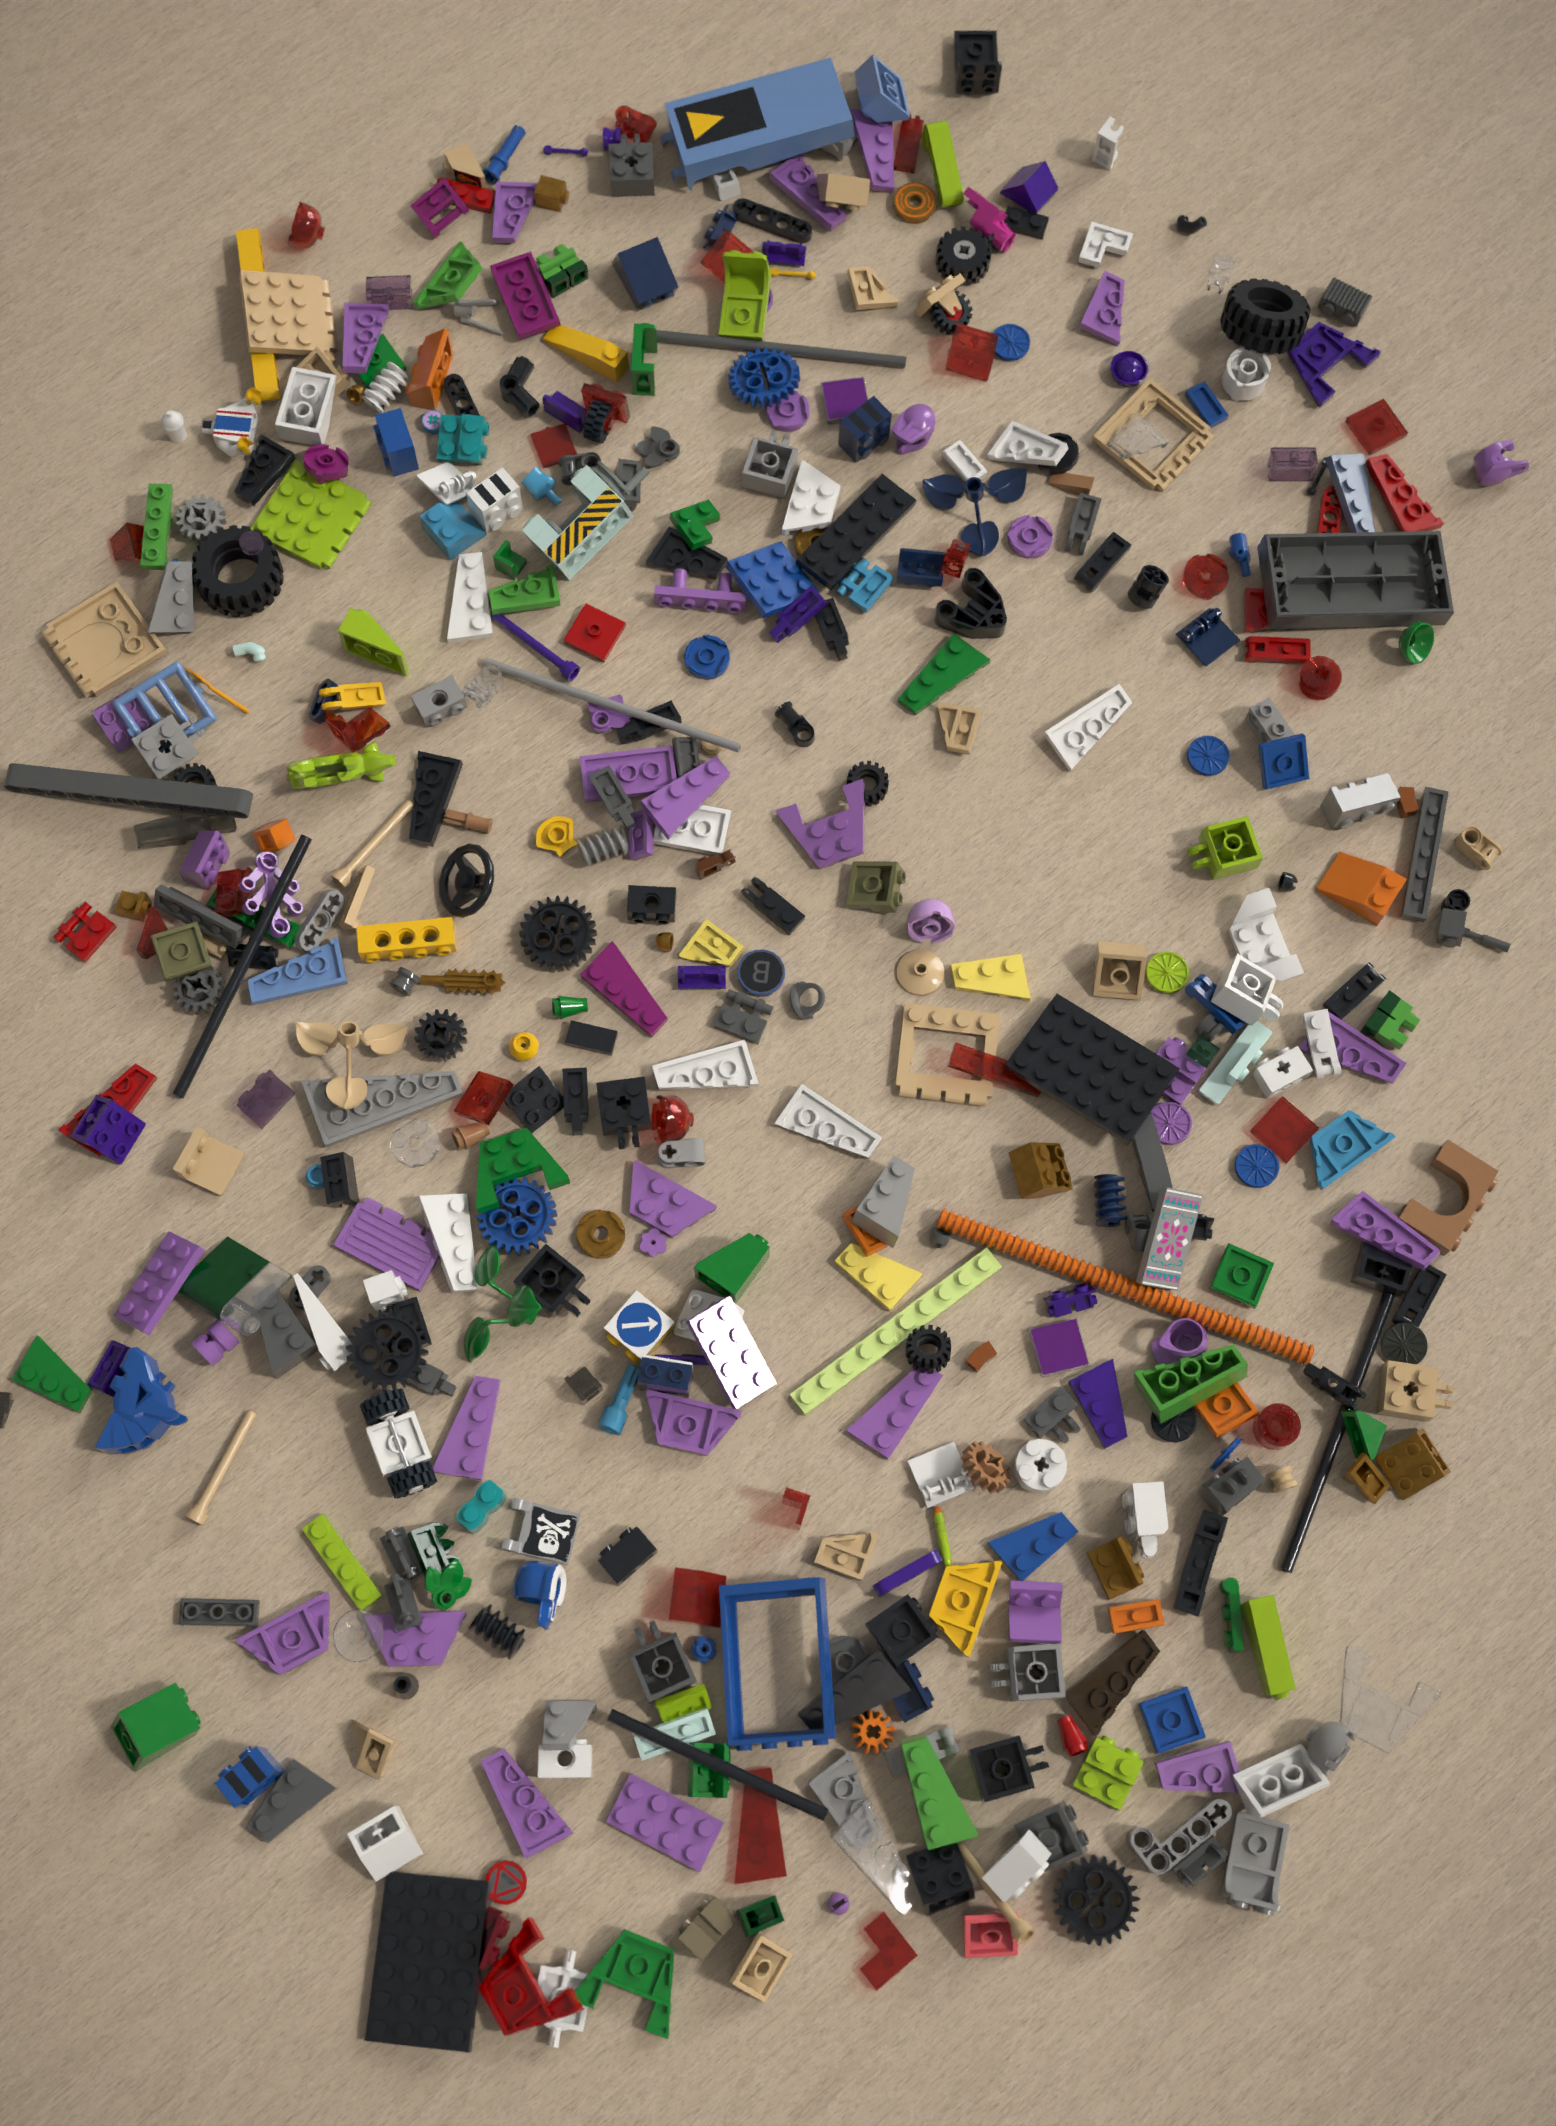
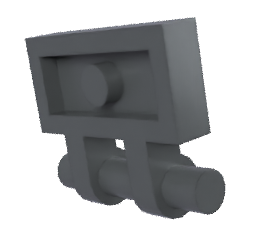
[714,989,774,1045]

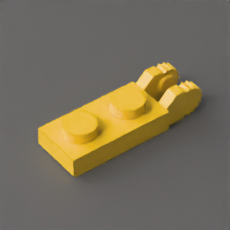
[319,682,386,711]

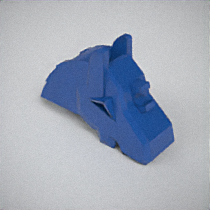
[95,1347,188,1454]

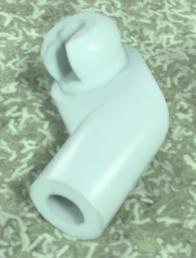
[233,642,266,662]

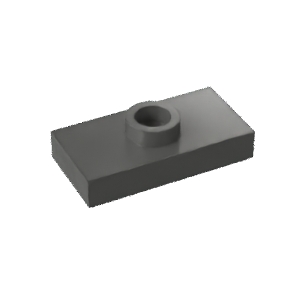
[672,737,700,779]

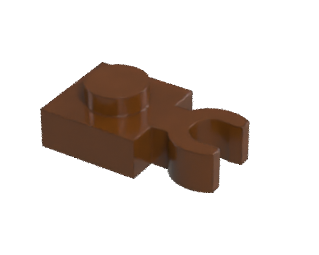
[696,849,736,880]

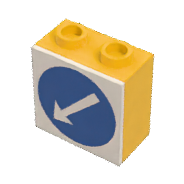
[604,1290,675,1363]

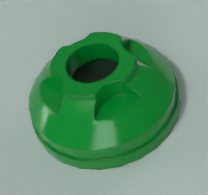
[1399,622,1434,664]

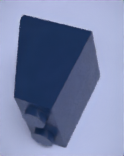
[612,237,679,309]

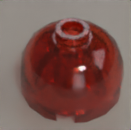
[287,201,325,249]
[651,1095,694,1143]

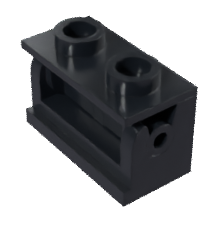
[598,1526,658,1586]

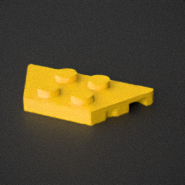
[928,1561,1002,1657]

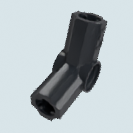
[499,356,540,418]

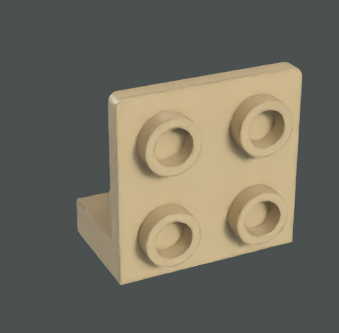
[173,1126,245,1196]

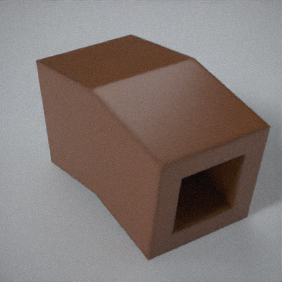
[1396,787,1419,818]
[965,1341,997,1373]

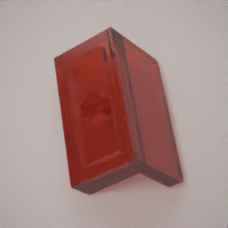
[782,1487,811,1531]

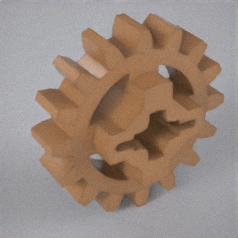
[961,1441,1012,1494]

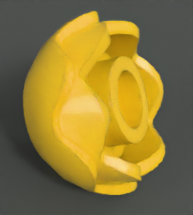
[509,1032,539,1061]

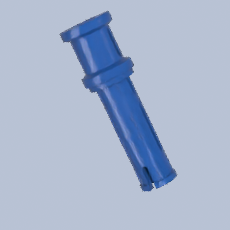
[482,125,526,185]

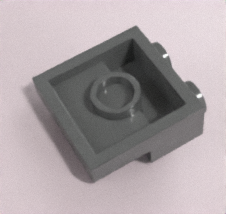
[1014,1800,1089,1873]

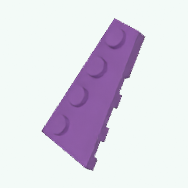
[850,108,894,193]
[769,154,846,232]
[343,303,389,374]
[640,756,730,840]

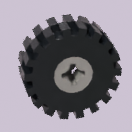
[936,226,992,286]

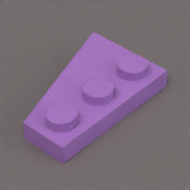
[492,182,538,243]
[1154,1741,1239,1793]

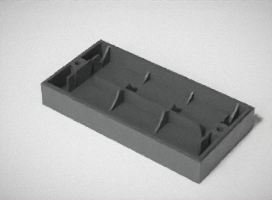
[1257,531,1454,629]

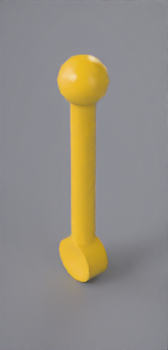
[771,267,816,279]

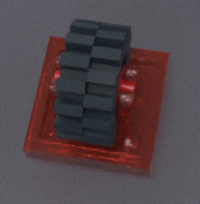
[581,383,630,444]

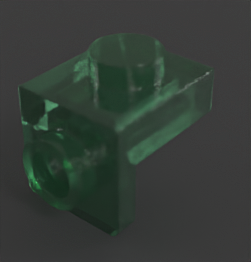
[1186,1035,1220,1068]

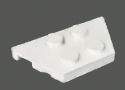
[782,461,841,535]

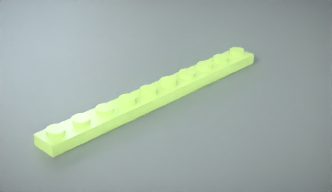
[790,1248,1002,1416]

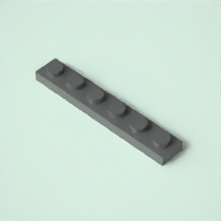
[1401,787,1449,923]

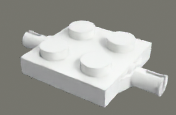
[538,1950,588,2048]

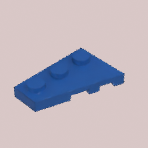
[987,1512,1079,1581]

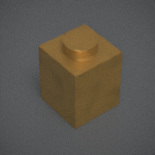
[534,175,569,212]

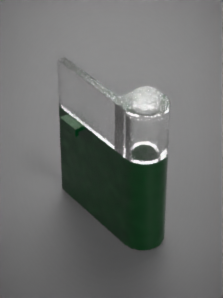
[178,1236,293,1336]

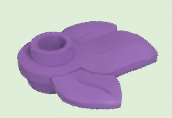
[588,694,631,733]

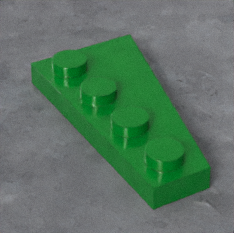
[897,634,990,715]

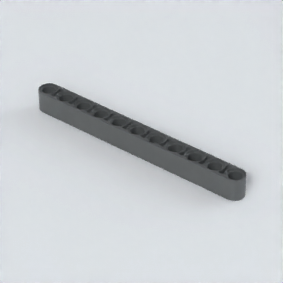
[3,763,253,819]

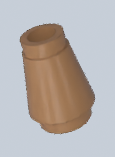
[452,1121,490,1150]

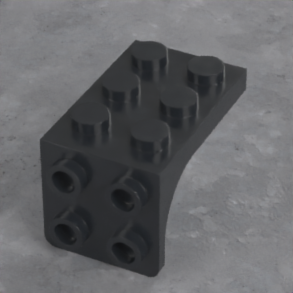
[954,31,1002,94]

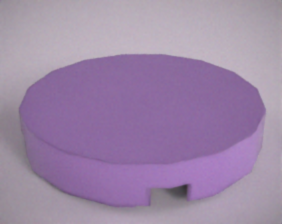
[766,391,810,432]
[1008,515,1053,559]

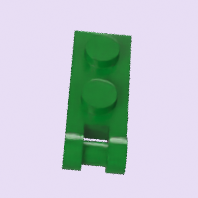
[1219,1577,1244,1653]

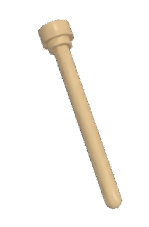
[330,800,414,889]
[185,1410,256,1526]
[957,1841,1035,1944]

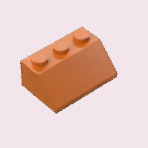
[405,329,454,410]

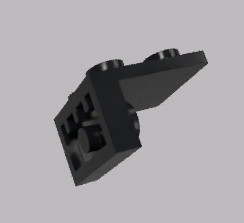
[906,1842,975,1916]

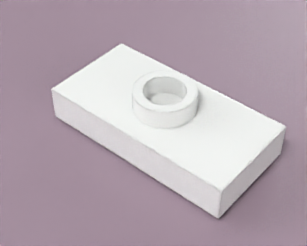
[942,440,988,482]

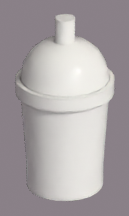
[161,410,187,443]

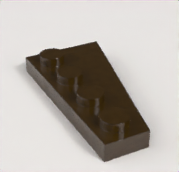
[1065,1630,1160,1737]

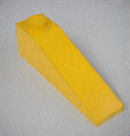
[543,325,629,383]

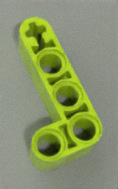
[921,120,964,208]

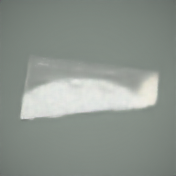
[830,1797,920,1915]

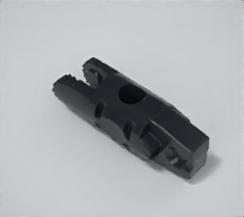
[1303,1363,1367,1410]

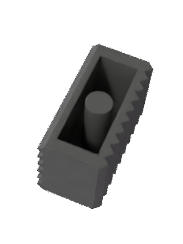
[1318,277,1372,327]

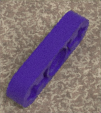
[872,1549,943,1597]

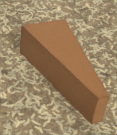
[1048,473,1095,495]

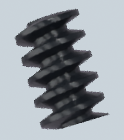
[468,1604,525,1660]

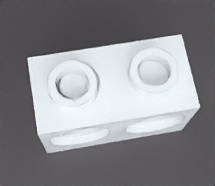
[363,1270,408,1313]

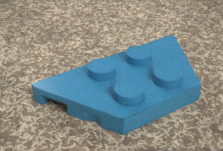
[1309,1110,1395,1190]

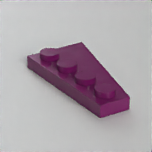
[580,941,668,1038]

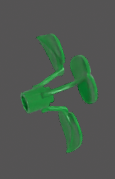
[464,1245,542,1362]

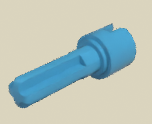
[598,1365,640,1435]

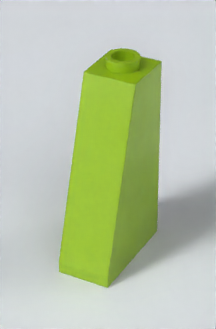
[1240,1594,1296,1700]

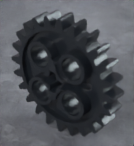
[519,895,597,972]
[346,1309,429,1392]
[1052,1855,1140,1946]

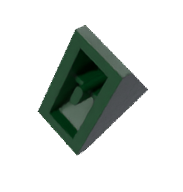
[736,1895,784,1937]

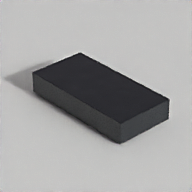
[565,1020,618,1056]

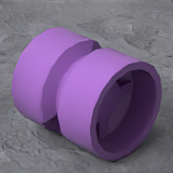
[191,1319,240,1366]

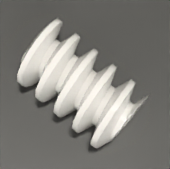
[362,362,408,413]

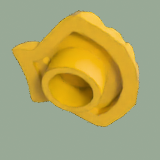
[536,816,577,857]

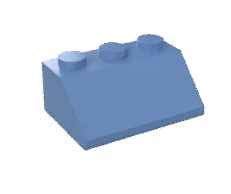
[855,54,910,123]

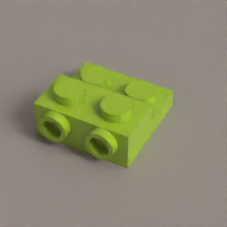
[1072,1735,1144,1811]

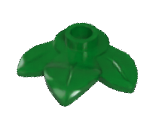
[424,1559,472,1610]

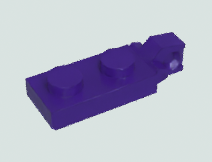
[769,586,828,643]

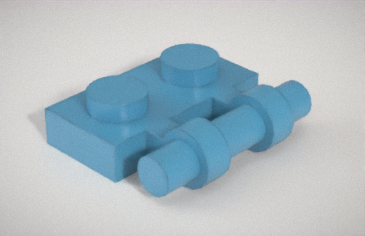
[835,558,894,614]

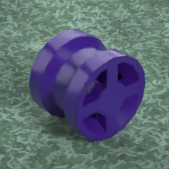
[603,127,621,150]

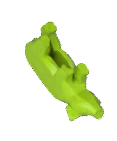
[286,742,396,789]

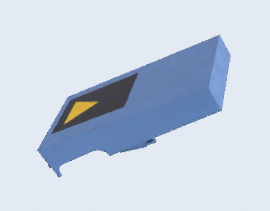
[661,58,855,191]

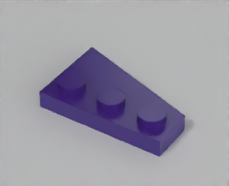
[1068,1359,1128,1449]

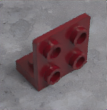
[479,1905,511,1971]

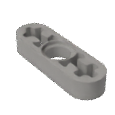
[294,890,344,951]

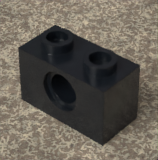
[627,885,677,925]

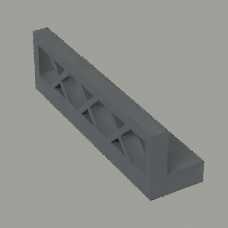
[154,885,251,949]

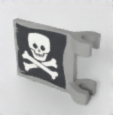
[501,1498,581,1565]

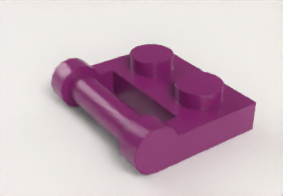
[410,178,469,238]

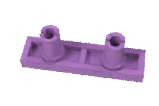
[654,569,746,613]

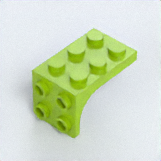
[718,250,772,341]

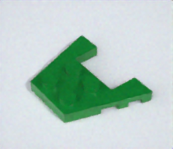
[476,1128,571,1214]
[574,1929,674,2039]

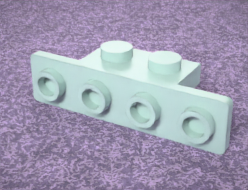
[1199,1021,1272,1105]

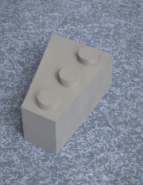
[852,1156,915,1248]

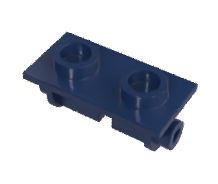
[703,204,737,252]

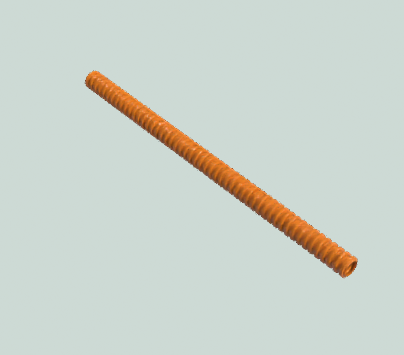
[936,1208,1314,1366]

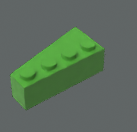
[1134,1344,1248,1424]
[898,1733,979,1850]

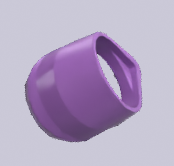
[892,404,936,455]
[1473,440,1529,486]
[1151,1318,1208,1365]

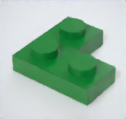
[669,499,720,550]

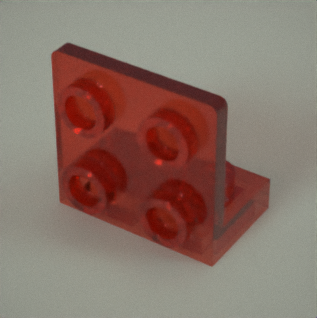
[322,708,391,753]

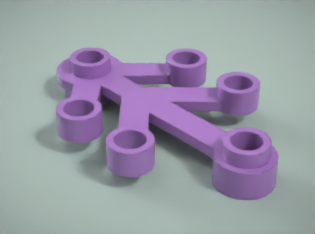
[239,852,304,938]

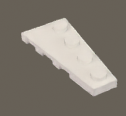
[652,1040,759,1091]
[417,1194,478,1293]

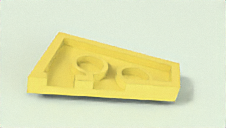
[950,954,1030,1001]

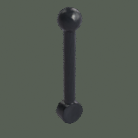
[1307,457,1328,496]

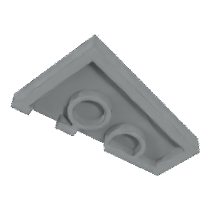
[146,561,194,632]

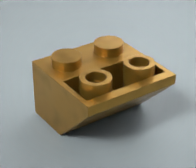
[1008,1142,1073,1199]

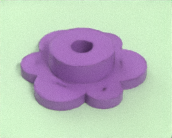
[640,1228,667,1257]

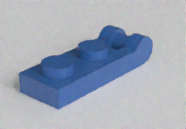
[1185,974,1246,1035]

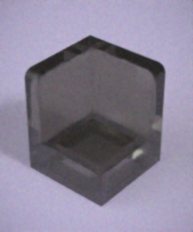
[564,1367,603,1405]

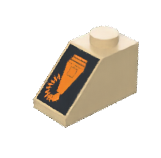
[443,142,487,189]

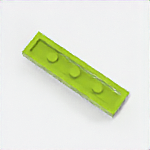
[302,1513,383,1612]

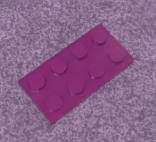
[490,251,561,340]

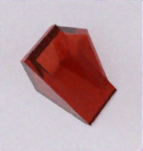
[110,522,144,562]

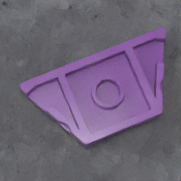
[630,1160,717,1238]
[646,1389,741,1456]
[236,1592,330,1675]
[365,1611,466,1667]

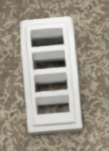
[710,168,741,201]

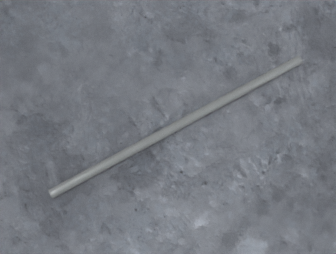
[483,658,741,753]

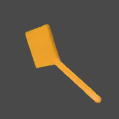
[183,666,249,713]

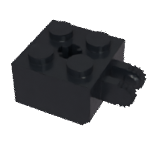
[596,1076,652,1150]
[513,1244,591,1318]
[967,1735,1049,1803]

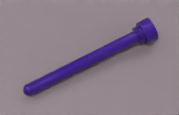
[490,612,580,682]

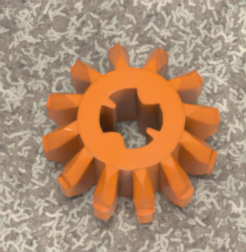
[851,1709,895,1755]

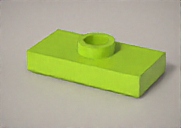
[655,1684,712,1723]

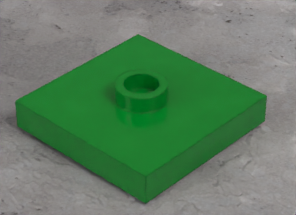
[356,334,407,390]
[1209,1243,1274,1309]

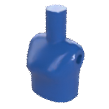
[1229,533,1251,577]

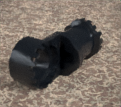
[774,701,815,747]

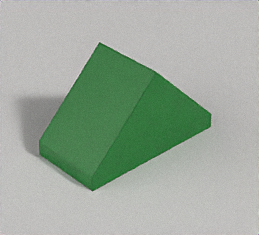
[1341,1410,1387,1460]

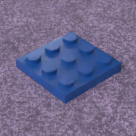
[725,541,819,619]

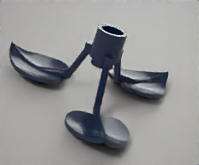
[923,468,1027,557]

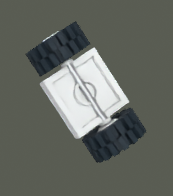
[360,1388,437,1499]

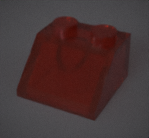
[669,1567,727,1628]

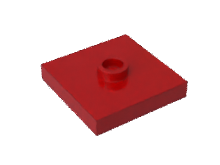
[564,603,626,662]

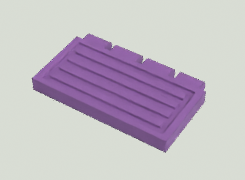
[333,1197,440,1292]

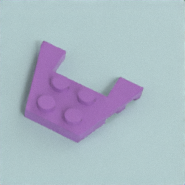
[777,779,865,870]

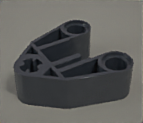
[934,568,1007,639]

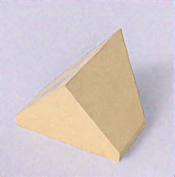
[352,1719,398,1780]

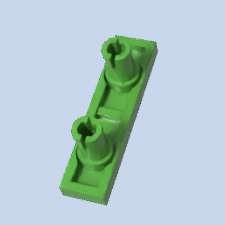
[140,483,173,570]

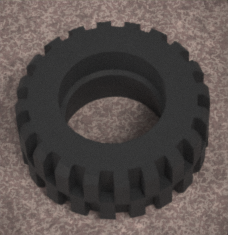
[1220,278,1310,355]
[192,525,284,617]

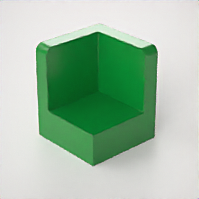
[493,540,527,580]

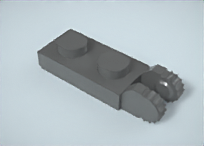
[1065,493,1102,555]

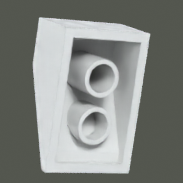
[275,367,337,446]

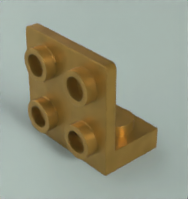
[1375,1428,1451,1500]
[1086,1535,1144,1600]

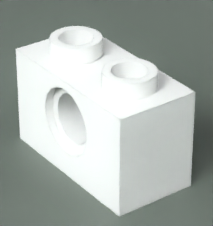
[538,1739,593,1778]

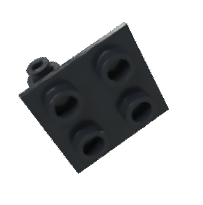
[501,1066,564,1133]

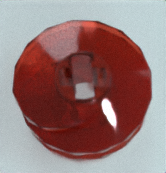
[1299,656,1342,700]

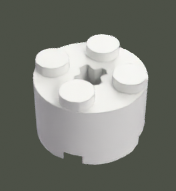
[1222,347,1271,401]
[1013,1439,1067,1494]

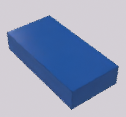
[1185,381,1229,428]

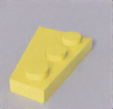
[834,1243,923,1311]

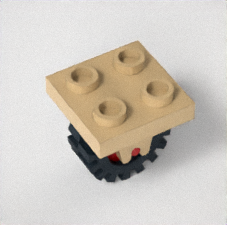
[914,273,973,335]

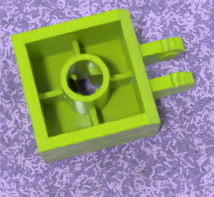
[1187,816,1263,880]

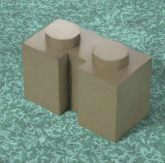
[678,1896,738,1961]

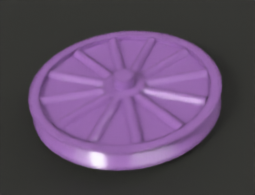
[1152,1102,1192,1145]

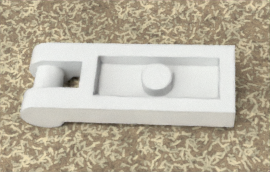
[1303,1009,1341,1079]

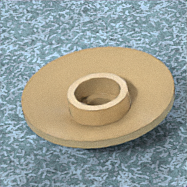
[897,950,944,996]

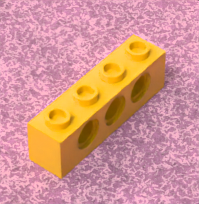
[357,917,457,963]

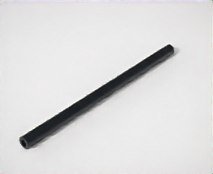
[607,1709,829,1822]

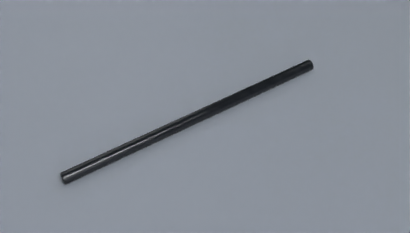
[173,834,312,1099]
[1280,1292,1395,1573]

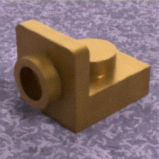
[114,890,152,922]

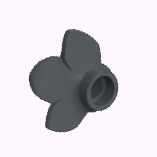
[636,426,680,467]

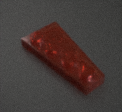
[734,1767,787,1884]

